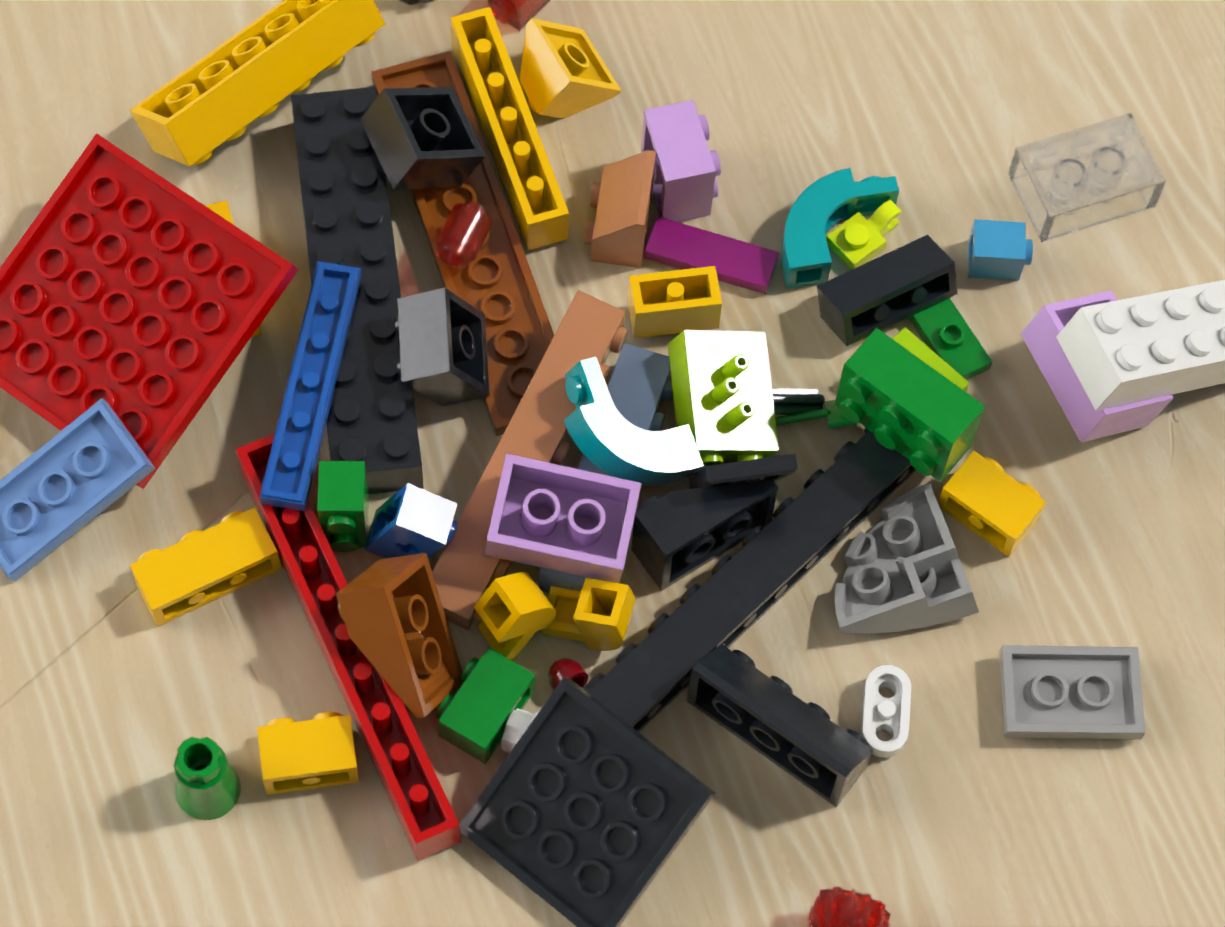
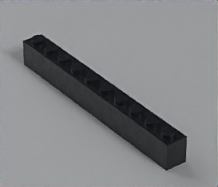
[584,428,917,732]

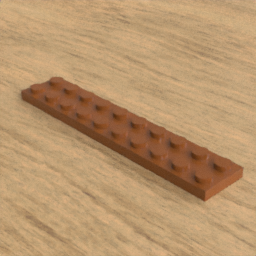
[371,51,554,436]

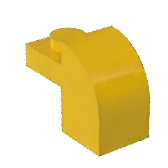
[474,572,556,660]
[540,578,636,651]

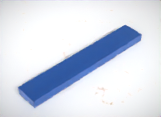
[259,261,361,511]

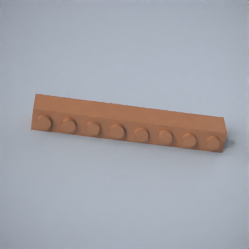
[432,290,629,631]

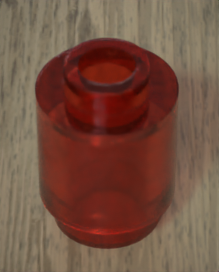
[436,201,492,268]

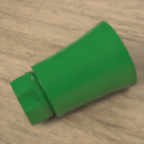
[174,737,241,820]

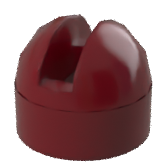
[548,658,588,690]

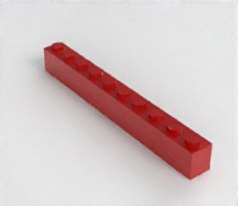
[235,433,461,861]

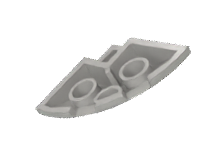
[835,482,979,634]

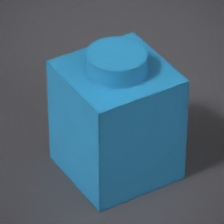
[968,219,1033,281]

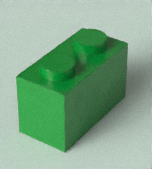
[317,461,369,552]
[436,647,535,764]

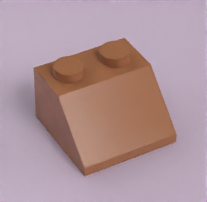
[584,150,656,268]

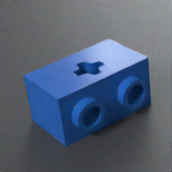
[364,484,457,559]

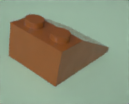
[336,553,463,718]

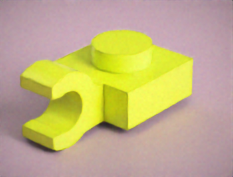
[826,199,902,270]

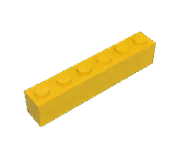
[450,7,569,250]

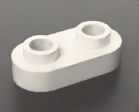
[861,665,911,758]

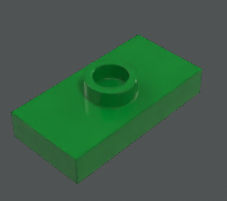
[909,298,992,380]

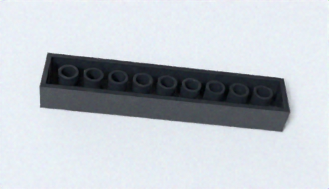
[291,87,424,495]

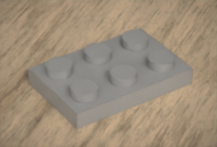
[999,645,1145,739]

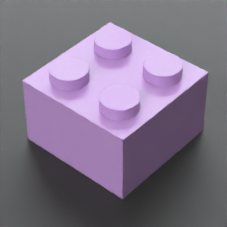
[641,100,721,222]

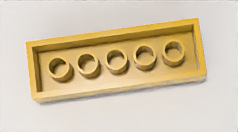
[129,0,386,167]

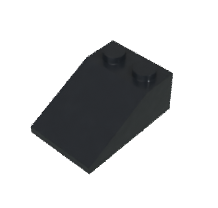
[631,480,778,591]

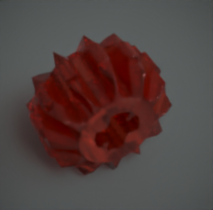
[808,886,891,927]

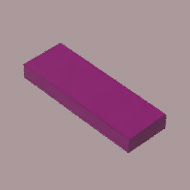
[644,216,779,294]

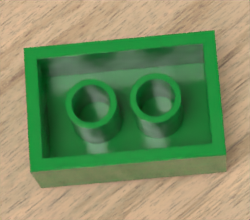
[834,328,986,483]

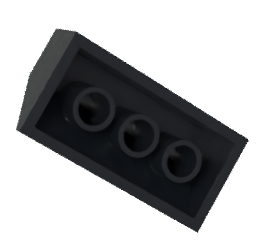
[687,644,873,808]

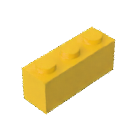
[130,507,281,627]

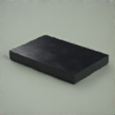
[689,453,798,489]

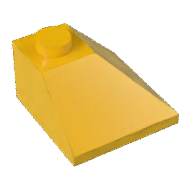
[519,18,621,119]

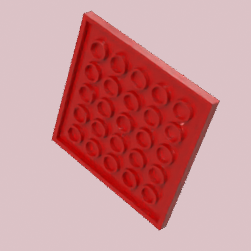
[0,133,299,489]

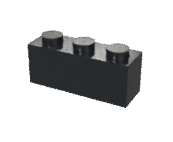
[817,234,957,346]

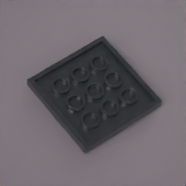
[459,677,716,927]

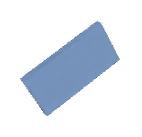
[0,398,156,582]

